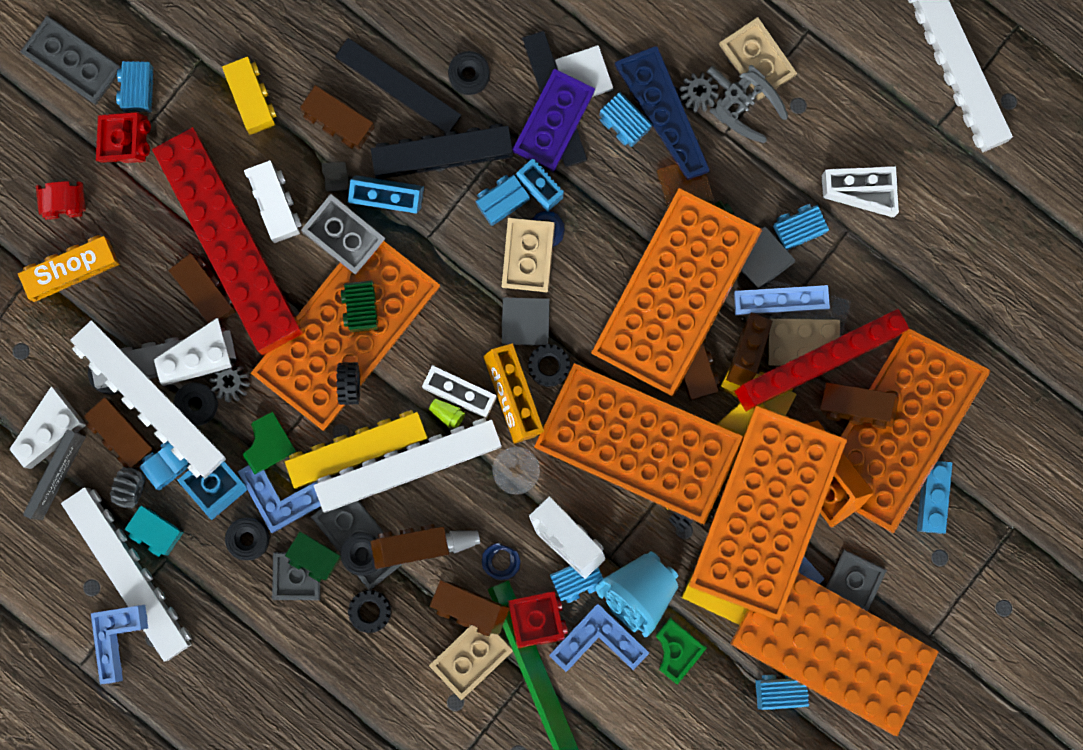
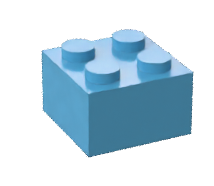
[177,462,247,520]

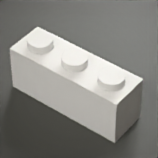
[422,366,497,419]

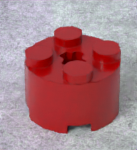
[36,181,86,220]

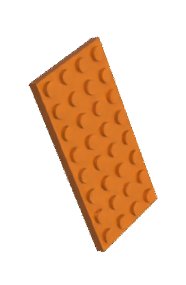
[591,188,762,397]
[251,241,441,432]
[841,329,990,534]
[534,363,744,525]
[689,406,847,621]
[730,573,939,736]

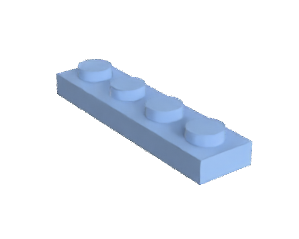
[734,285,830,315]

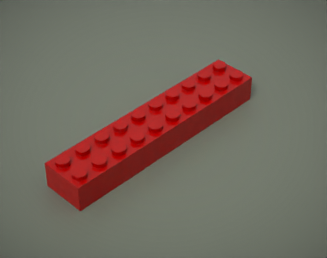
[152,127,304,355]

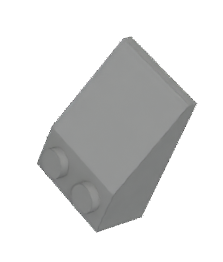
[301,194,385,275]

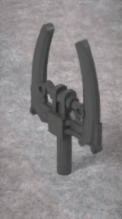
[707,65,788,143]

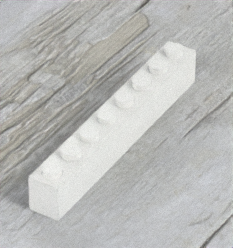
[908,0,1013,153]
[70,320,226,479]
[314,418,502,513]
[61,488,192,662]

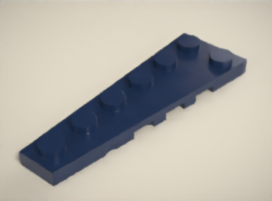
[615,46,709,181]

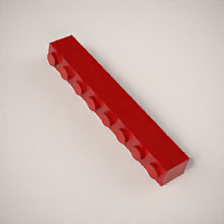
[734,308,910,412]

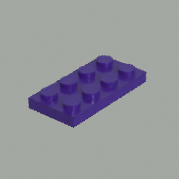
[513,69,596,172]

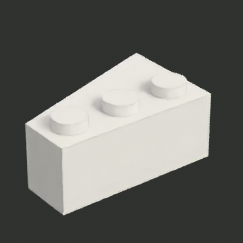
[244,160,302,243]
[822,166,899,217]
[154,318,232,386]
[10,386,86,469]
[529,496,605,579]

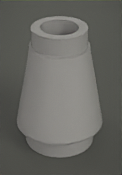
[445,530,480,554]

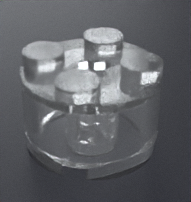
[492,447,540,495]

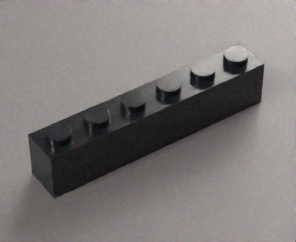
[371,124,513,179]

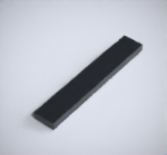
[522,31,587,168]
[335,38,461,133]

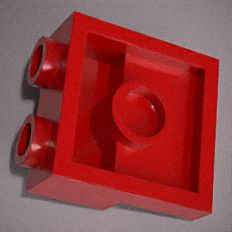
[96,113,151,163]
[508,591,567,649]

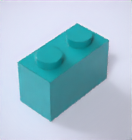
[125,506,184,557]

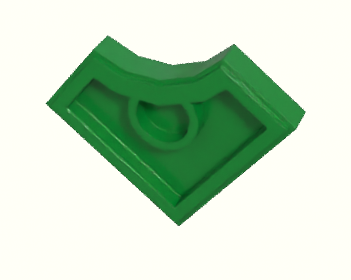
[243,412,296,475]
[655,618,707,685]

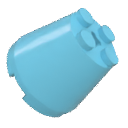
[596,551,678,637]

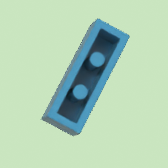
[348,175,424,213]
[917,461,952,534]

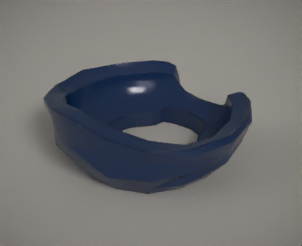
[531,211,565,247]
[482,543,521,580]

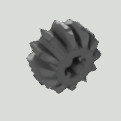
[679,73,719,112]
[210,362,251,402]
[110,467,145,508]

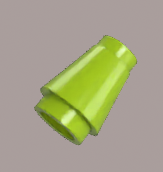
[429,398,465,429]

